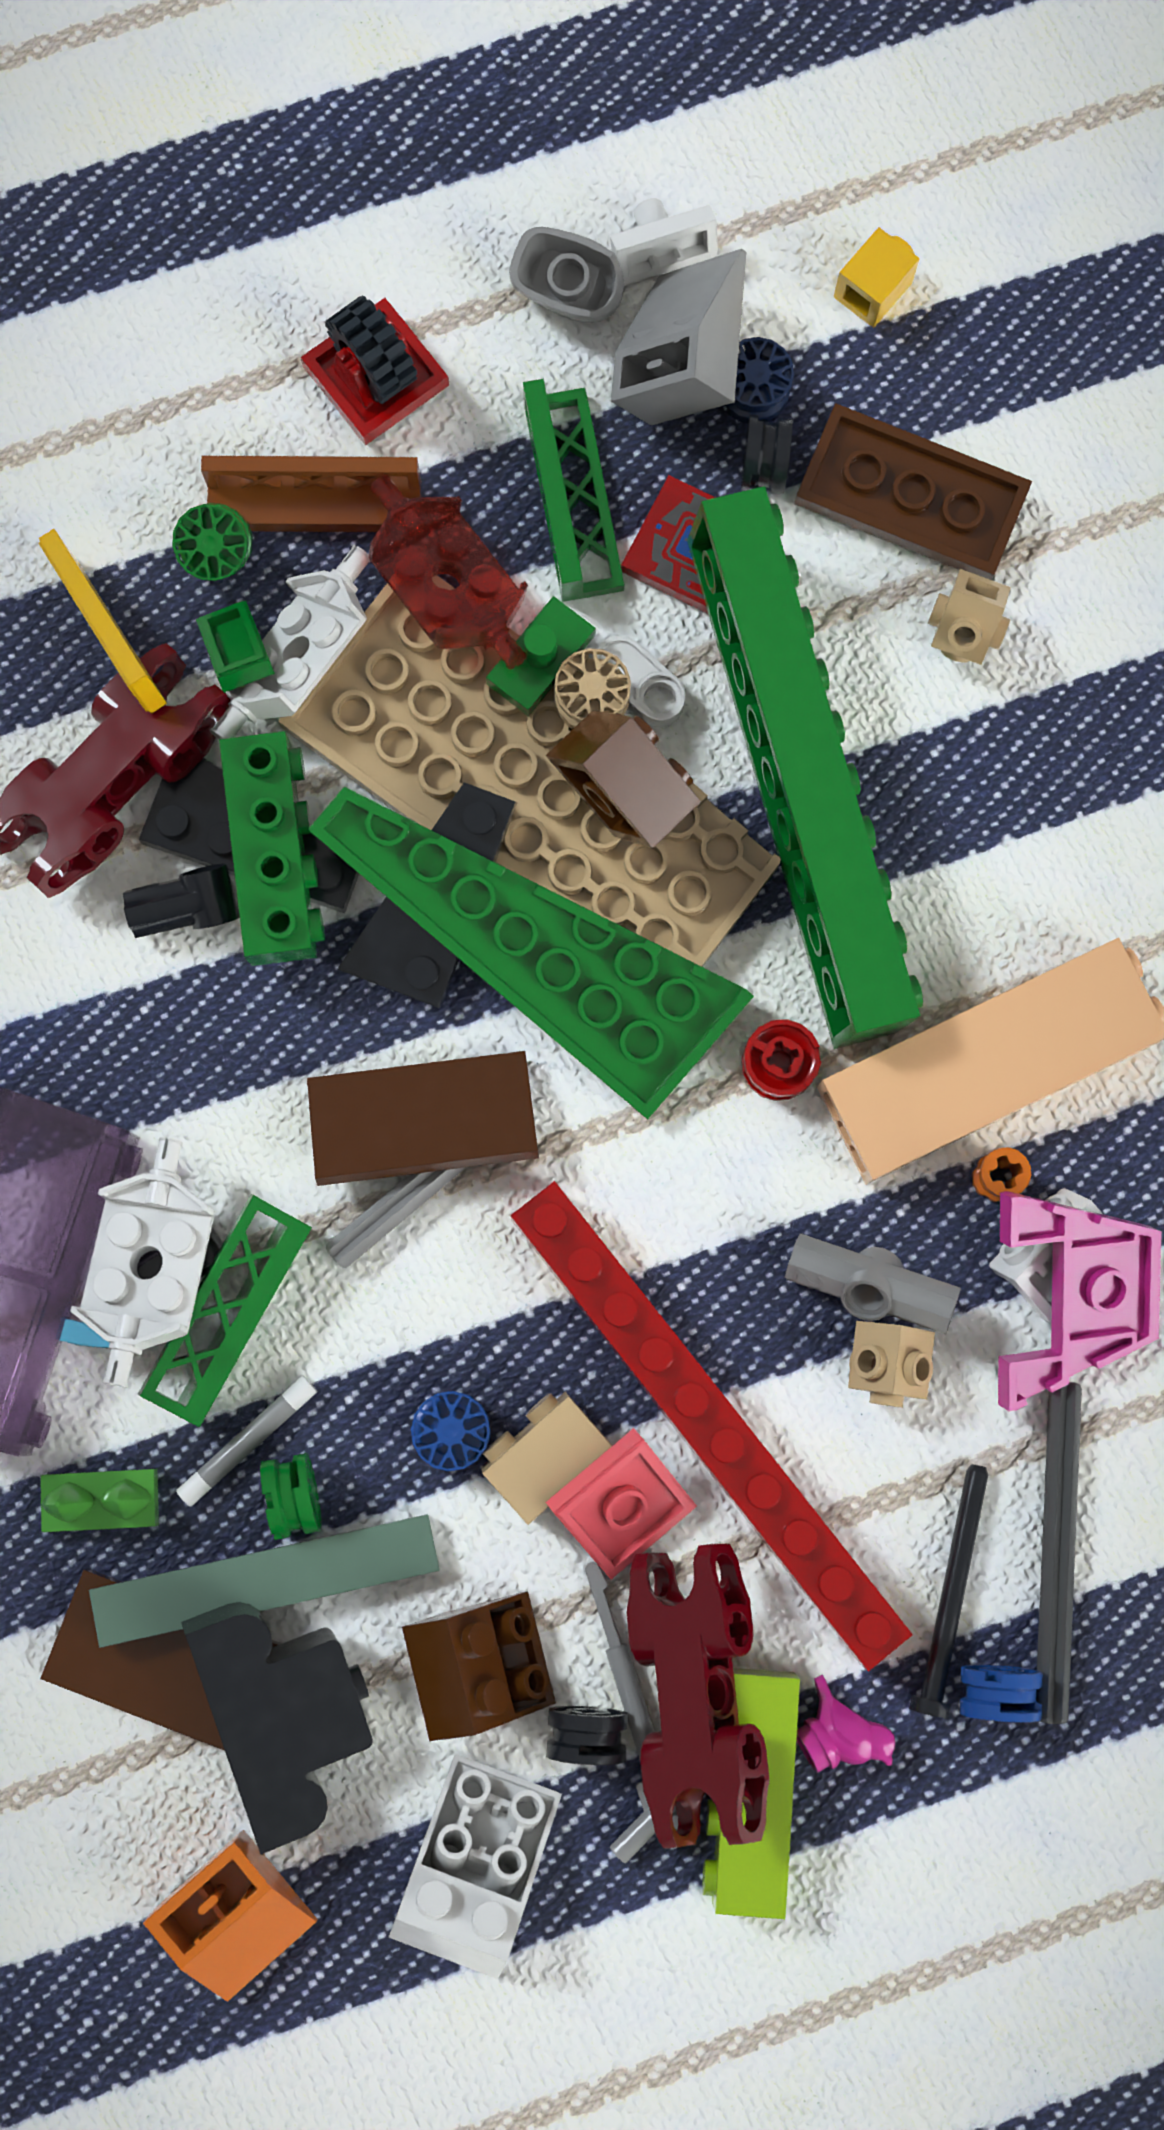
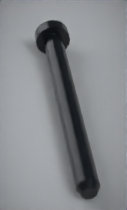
[909,1464,989,1719]

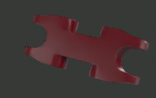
[0,643,231,898]
[626,1544,770,1849]

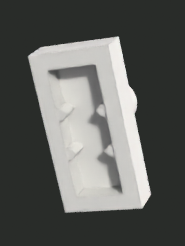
[610,198,718,286]

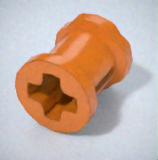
[972,1147,1031,1202]

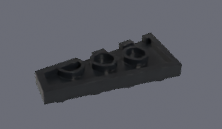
[139,758,359,914]
[337,782,518,1008]

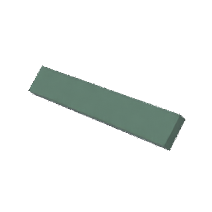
[89,1514,440,1648]

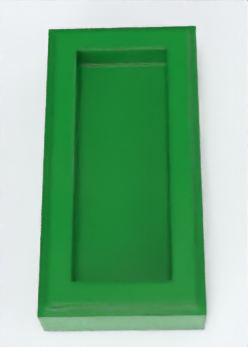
[196,601,275,693]

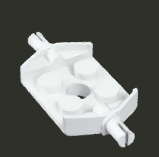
[210,545,372,739]
[70,1137,215,1388]

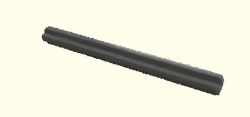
[1036,1382,1082,1724]

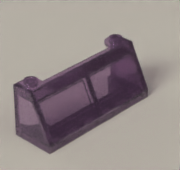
[0,1087,143,1457]

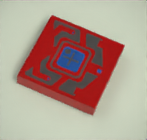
[621,475,716,614]

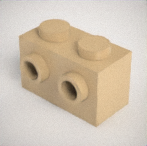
[481,1391,612,1525]

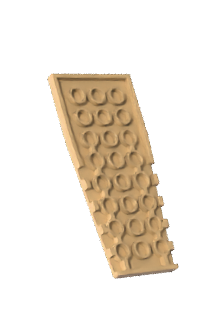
[278,556,781,967]

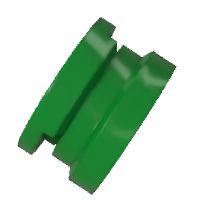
[172,503,253,581]
[260,1453,322,1540]

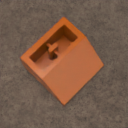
[143,1829,318,2002]

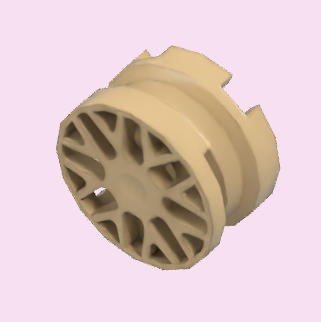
[554,648,631,729]

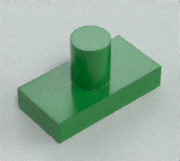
[486,596,596,717]

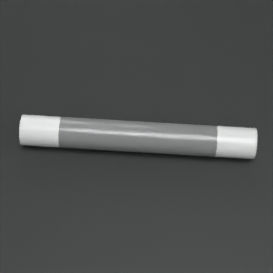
[176,1375,318,1507]

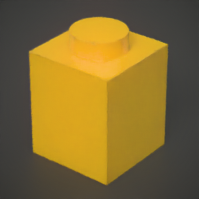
[833,227,920,328]

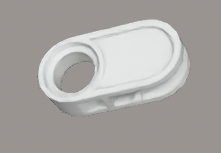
[597,635,686,728]

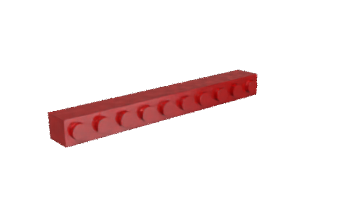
[510,1181,913,1672]

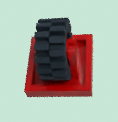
[300,295,450,446]

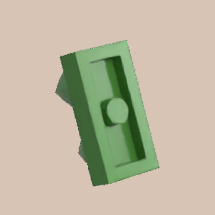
[41,1469,159,1532]

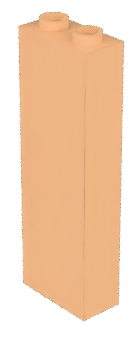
[817,937,1164,1185]

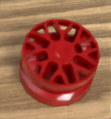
[741,1019,821,1101]

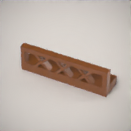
[201,456,421,533]

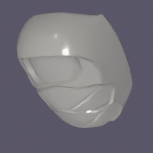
[509,226,624,322]

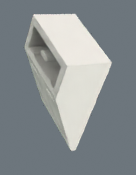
[389,1754,562,1979]

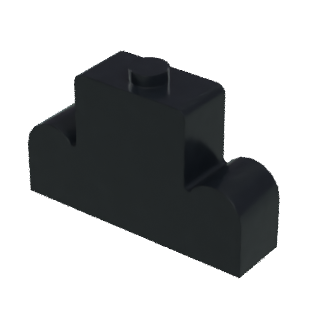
[181,1602,373,1854]

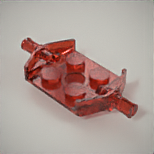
[368,475,528,670]

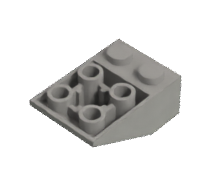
[611,248,747,425]

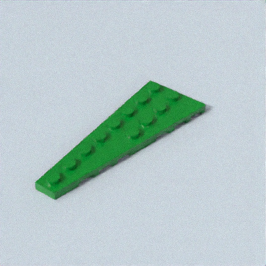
[308,787,754,1120]

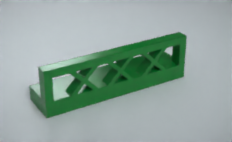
[523,379,625,602]
[138,1194,312,1428]

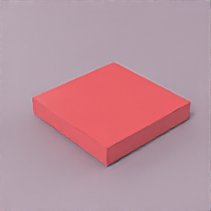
[545,1428,697,1580]

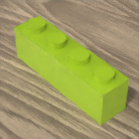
[702,1668,800,1920]

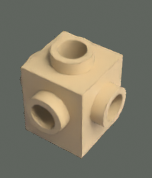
[927,569,1011,665]
[848,1321,935,1408]

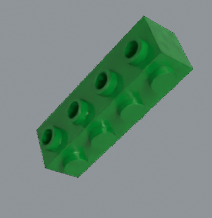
[219,731,325,966]

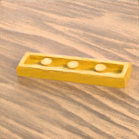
[38,528,167,713]

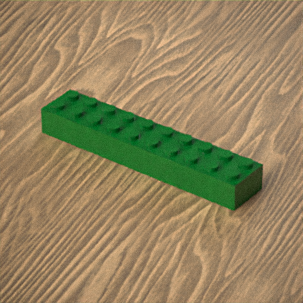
[687,486,923,1049]

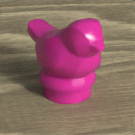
[796,1675,896,1773]

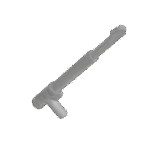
[585,1562,678,1864]

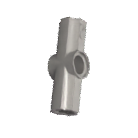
[785,1233,961,1334]

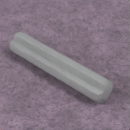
[326,1168,465,1268]

